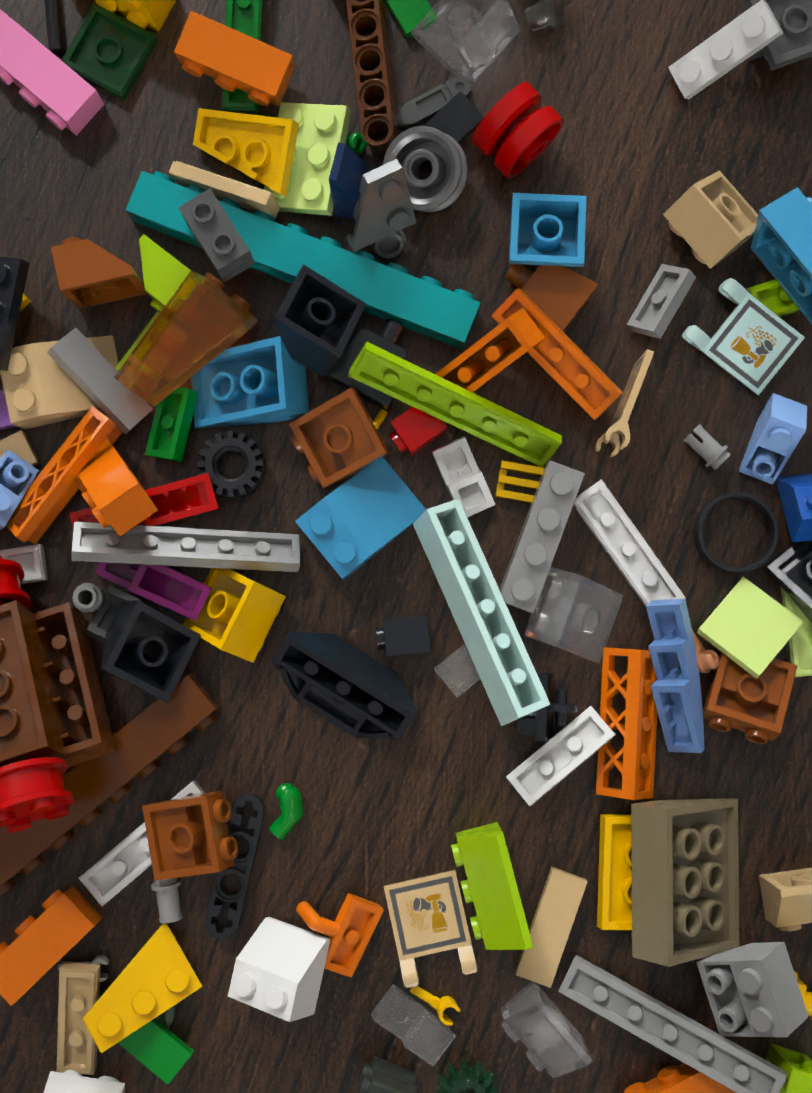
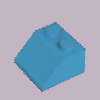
[509,193,587,267]

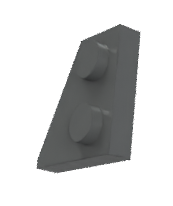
[347,159,416,253]

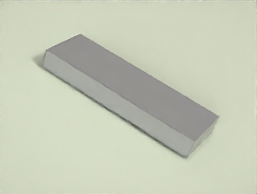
[47,327,153,434]

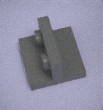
[746,0,812,71]

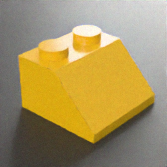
[183,568,286,663]

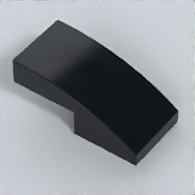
[421,91,484,174]

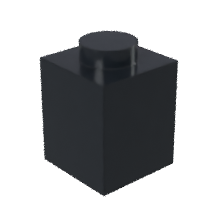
[376,615,431,657]

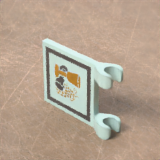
[682,278,805,395]

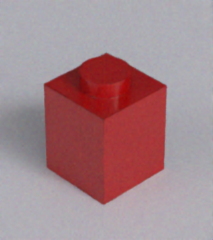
[389,407,447,457]

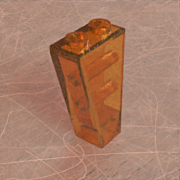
[114,270,258,407]

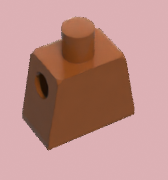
[505,264,598,332]

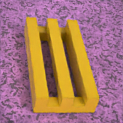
[495,460,544,503]

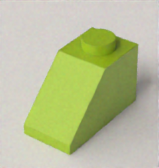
[139,234,206,321]

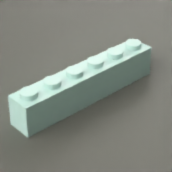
[413,499,551,726]

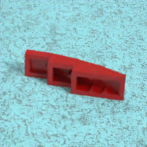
[69,473,219,529]

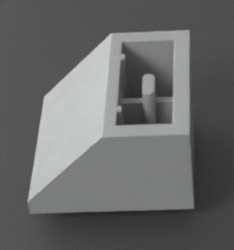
[696,942,808,1037]

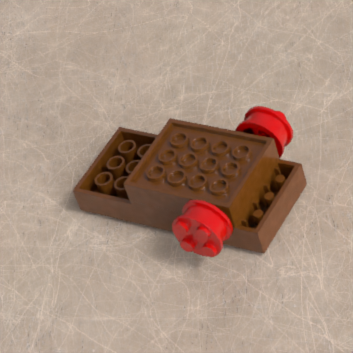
[0,555,116,833]

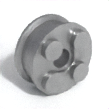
[383,126,468,212]

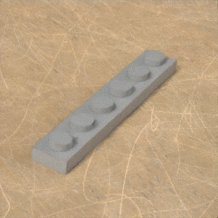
[72,522,300,572]
[558,955,787,1093]

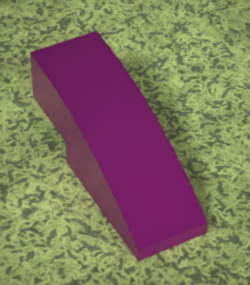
[94,562,212,621]

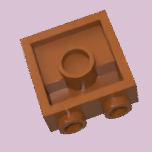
[289,387,389,488]
[703,652,798,744]
[142,791,238,881]

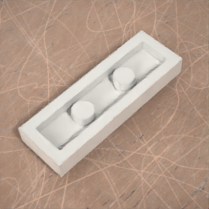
[668,0,783,99]
[506,706,616,806]

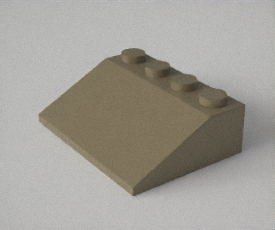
[631,798,740,967]

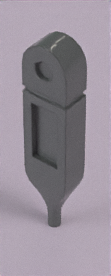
[384,76,471,133]

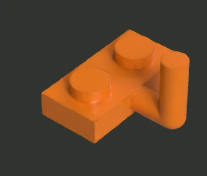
[296,893,384,978]

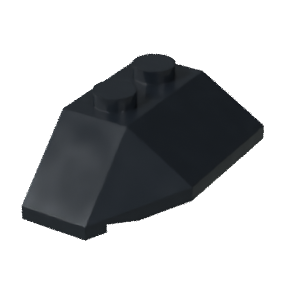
[272,632,418,741]

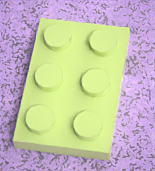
[264,102,351,216]

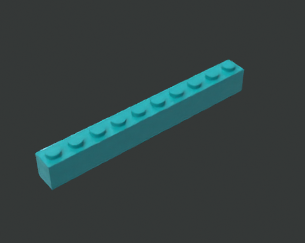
[125,171,481,350]

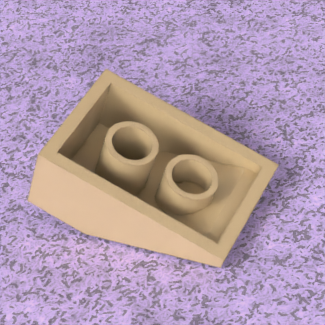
[0,335,119,430]

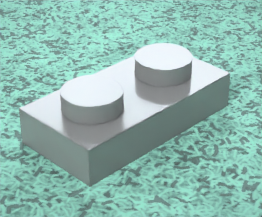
[627,264,696,339]

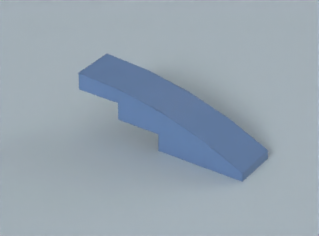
[646,599,704,753]

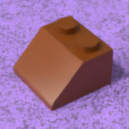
[51,237,148,309]

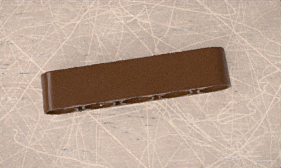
[346,0,400,158]

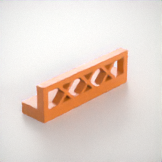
[492,288,623,420]
[6,406,122,545]
[596,647,657,800]

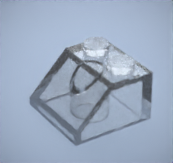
[411,0,520,82]
[524,567,624,664]
[501,981,593,1078]

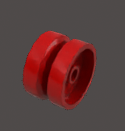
[471,81,565,179]

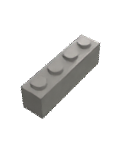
[499,461,585,613]

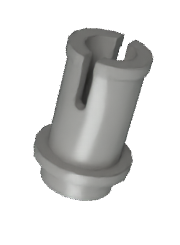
[683,424,731,470]
[72,583,105,612]
[151,878,183,923]

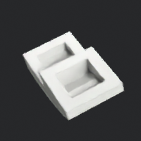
[431,436,496,517]

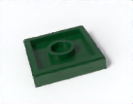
[61,3,158,101]

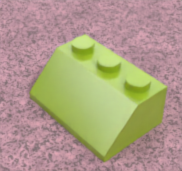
[451,822,534,950]

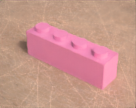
[0,9,104,136]

